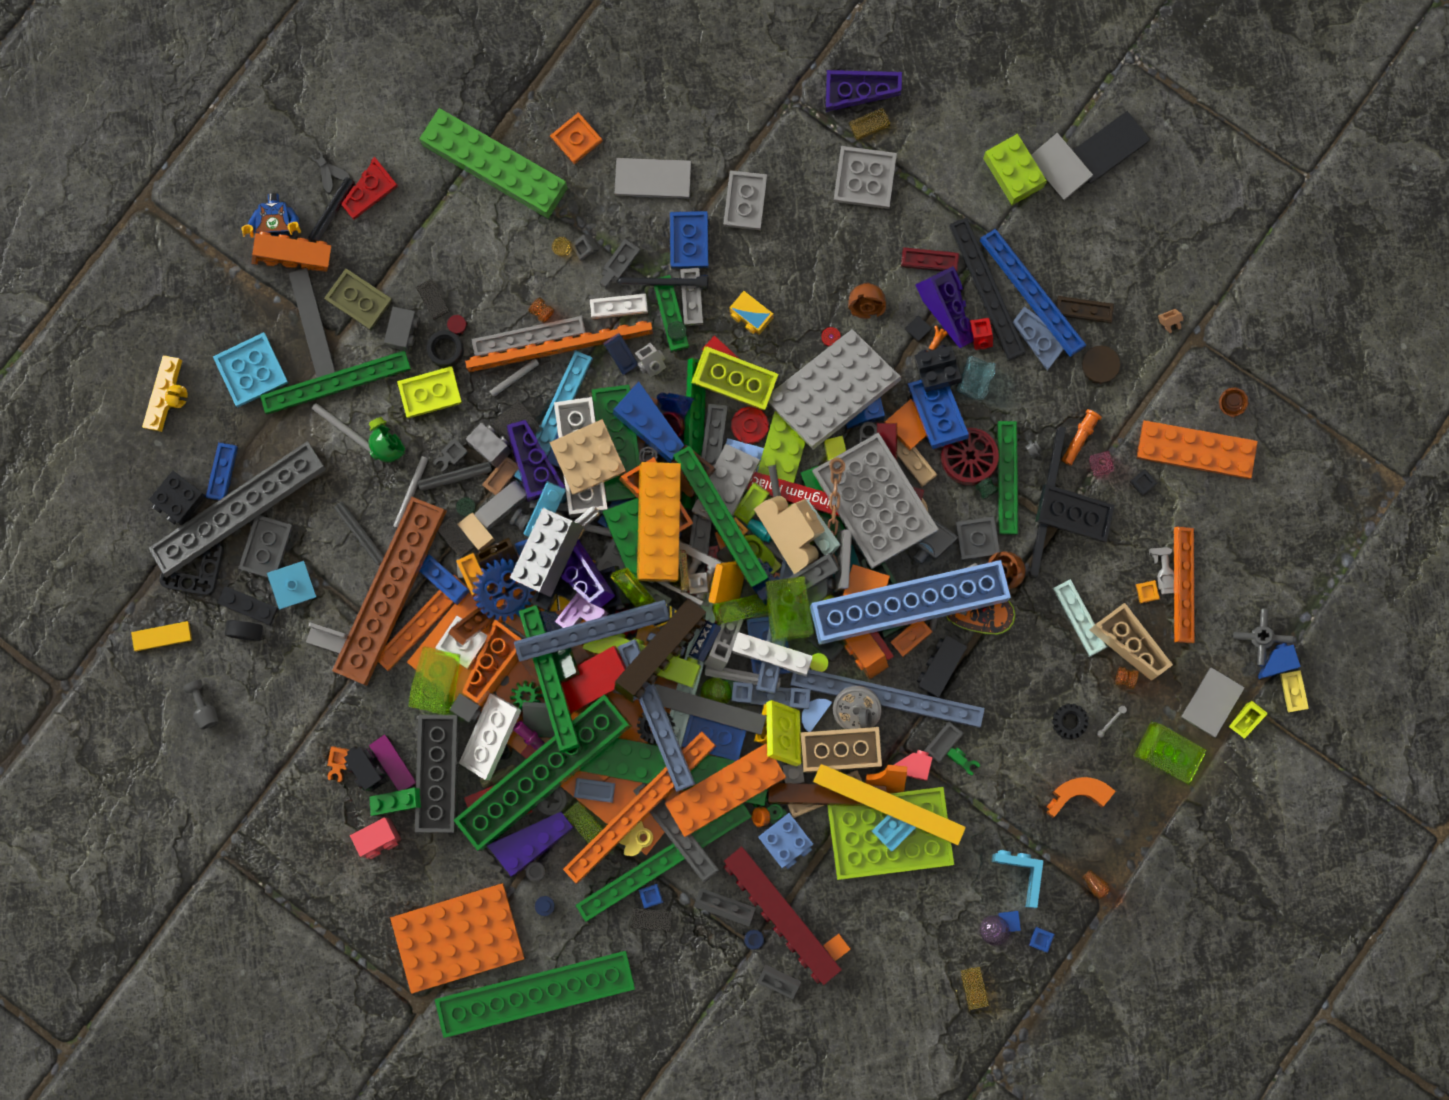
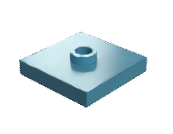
[267,561,316,609]

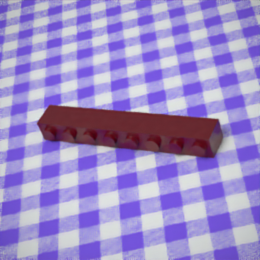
[724,846,841,985]

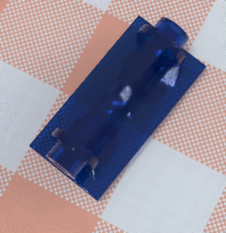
[657,392,694,416]

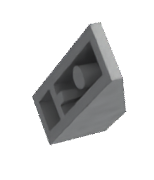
[704,607,745,672]

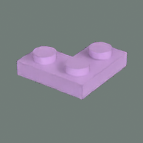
[555,592,608,628]

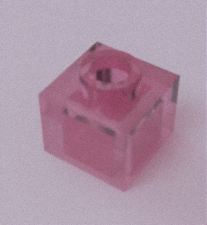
[1089,451,1114,476]

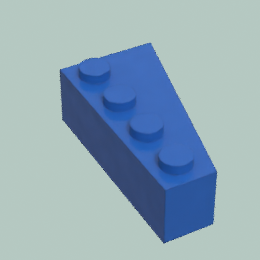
[613,381,684,463]

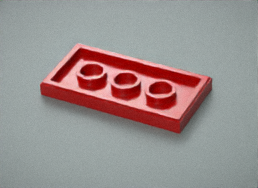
[561,646,626,714]

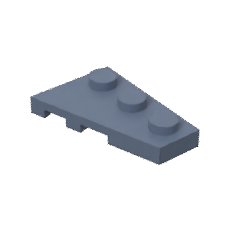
[1013,306,1064,371]

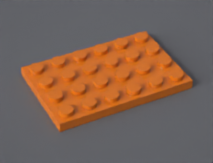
[390,883,525,994]

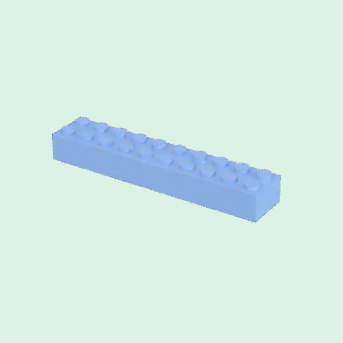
[810,560,1011,645]

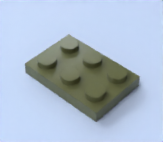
[324,269,393,331]

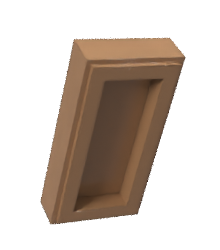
[482,457,518,496]

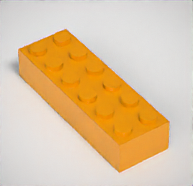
[637,462,681,582]

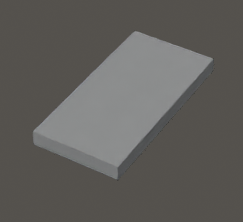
[615,158,691,199]

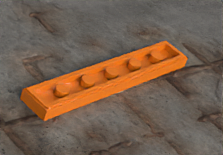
[1174,527,1194,644]
[378,575,468,671]

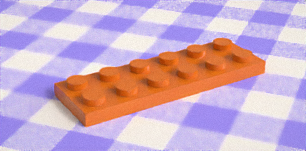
[1136,420,1257,479]
[665,744,786,837]

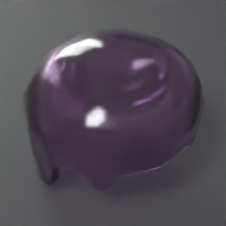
[980,915,1011,946]

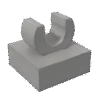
[688,572,711,595]

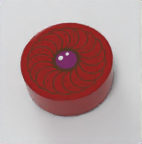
[822,327,841,347]

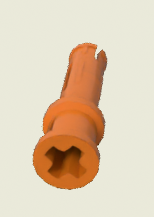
[1061,409,1102,466]

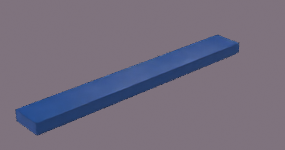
[979,229,1086,357]

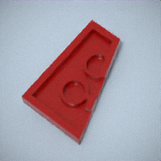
[341,156,398,220]

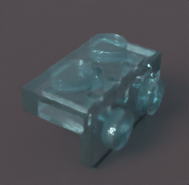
[956,356,996,400]

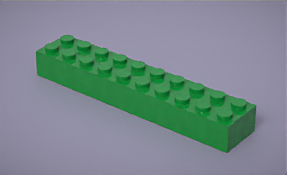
[454,694,632,851]

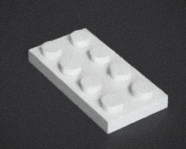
[459,693,521,781]

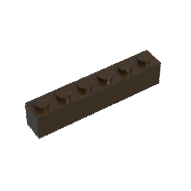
[614,599,707,703]

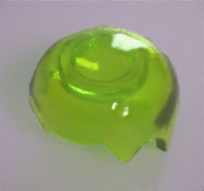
[700,677,732,704]

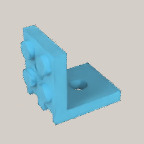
[992,850,1043,908]

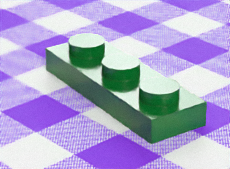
[370,788,421,816]

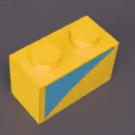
[730,291,773,335]

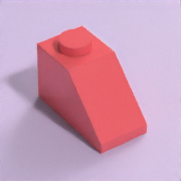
[894,750,932,781]

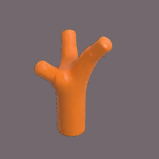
[929,325,948,350]

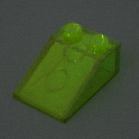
[766,576,814,642]
[408,647,461,715]
[1134,721,1207,785]

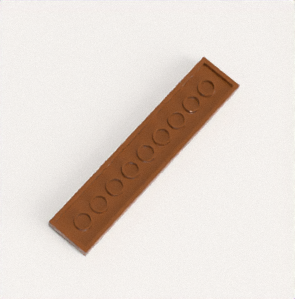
[332,497,447,686]

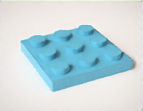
[213,332,289,408]

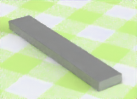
[471,316,586,357]

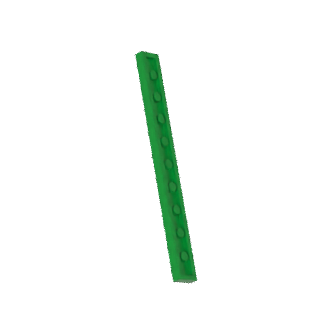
[576,804,752,922]

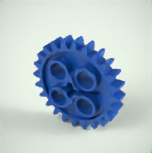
[472,558,534,621]

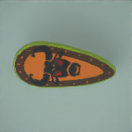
[947,601,1015,635]

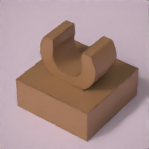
[1158,309,1183,333]

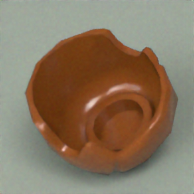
[1219,387,1249,417]

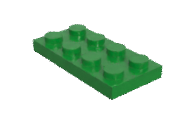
[602,498,639,583]

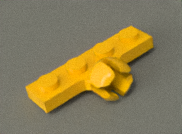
[142,356,188,432]

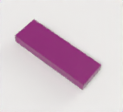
[369,735,416,791]

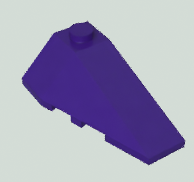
[915,266,974,348]

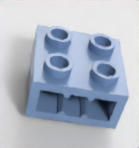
[758,813,813,869]

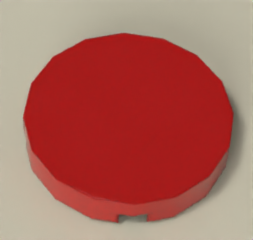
[731,406,769,445]

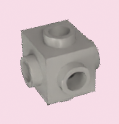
[635,343,667,377]

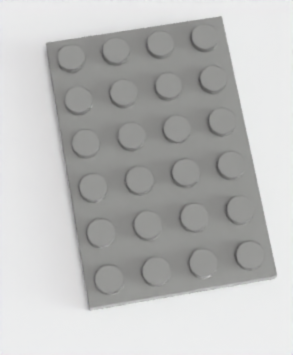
[768,329,901,450]
[812,432,939,569]

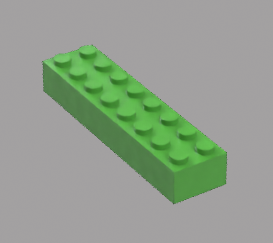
[419,108,568,219]

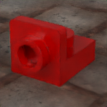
[970,318,993,350]

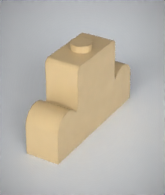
[754,496,825,574]

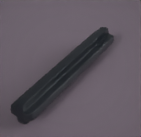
[308,177,355,243]

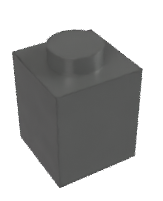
[449,694,482,723]

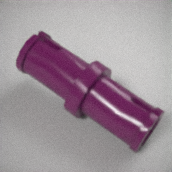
[513,721,545,751]

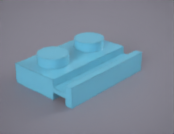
[872,815,916,852]

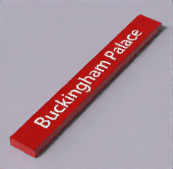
[746,472,839,517]

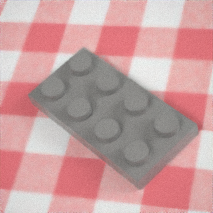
[692,444,760,522]

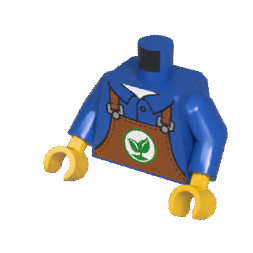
[242,193,301,238]

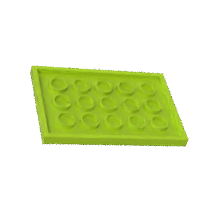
[827,787,954,880]

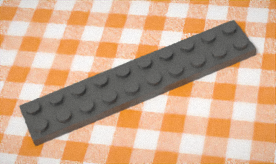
[149,441,326,578]

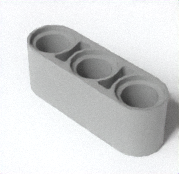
[475,480,527,530]

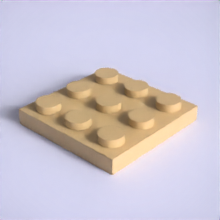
[549,419,626,495]

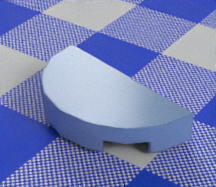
[802,699,832,732]

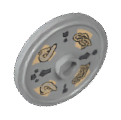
[833,686,881,729]

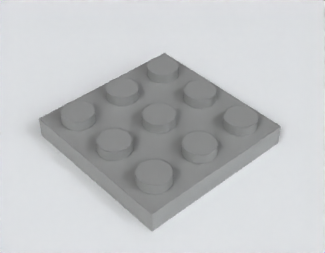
[833,146,897,209]

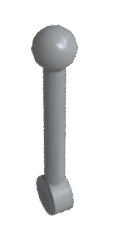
[1097,706,1127,738]

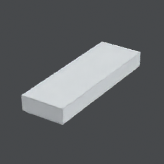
[590,294,648,319]

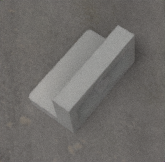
[306,622,348,654]

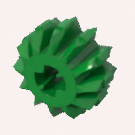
[510,680,543,712]

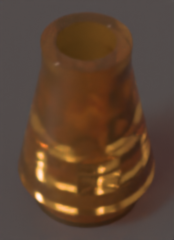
[1082,870,1111,900]

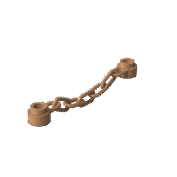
[822,457,845,562]

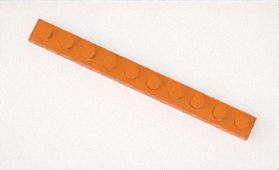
[465,321,653,372]
[563,731,716,884]

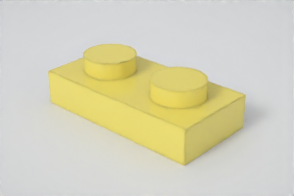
[1280,670,1309,713]

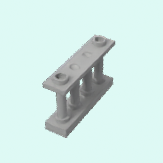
[648,540,724,607]

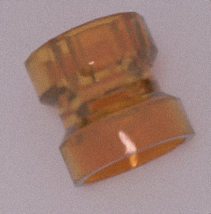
[528,297,555,324]
[1114,666,1139,690]

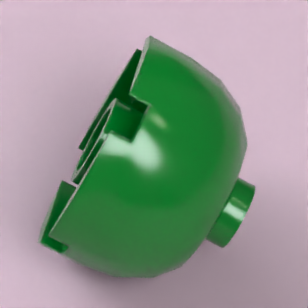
[368,424,406,463]

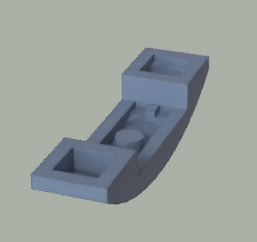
[732,682,811,709]

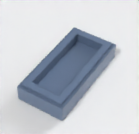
[574,778,616,803]

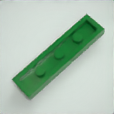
[654,275,689,352]

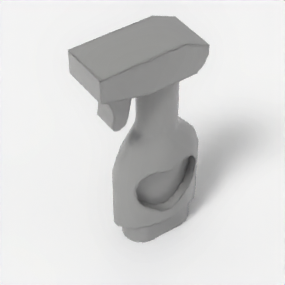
[1149,547,1174,595]

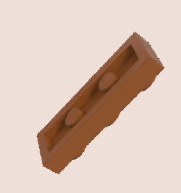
[448,608,494,645]

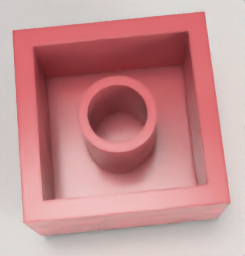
[350,817,401,859]

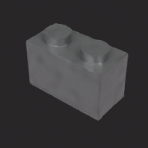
[466,423,512,468]

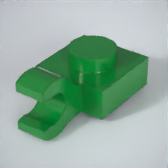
[946,748,980,776]

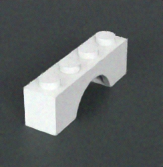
[732,632,812,677]

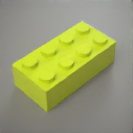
[691,347,778,410]

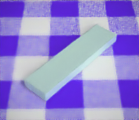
[1053,579,1107,657]

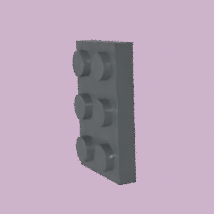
[238,515,293,578]

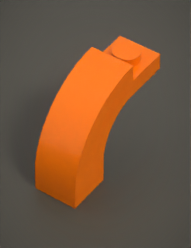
[1047,777,1116,818]

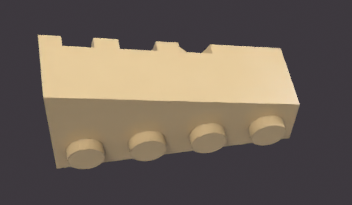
[1089,603,1173,681]

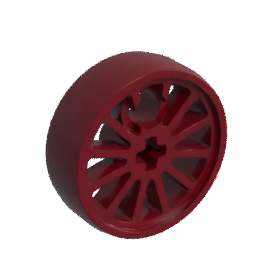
[941,428,999,486]

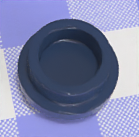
[535,896,555,916]

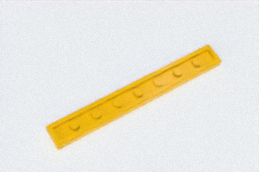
[813,764,966,845]

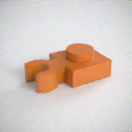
[327,746,349,782]

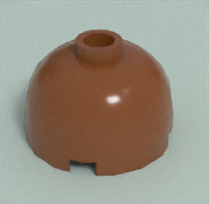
[848,283,886,319]
[988,551,1026,589]

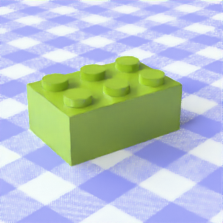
[983,134,1047,205]

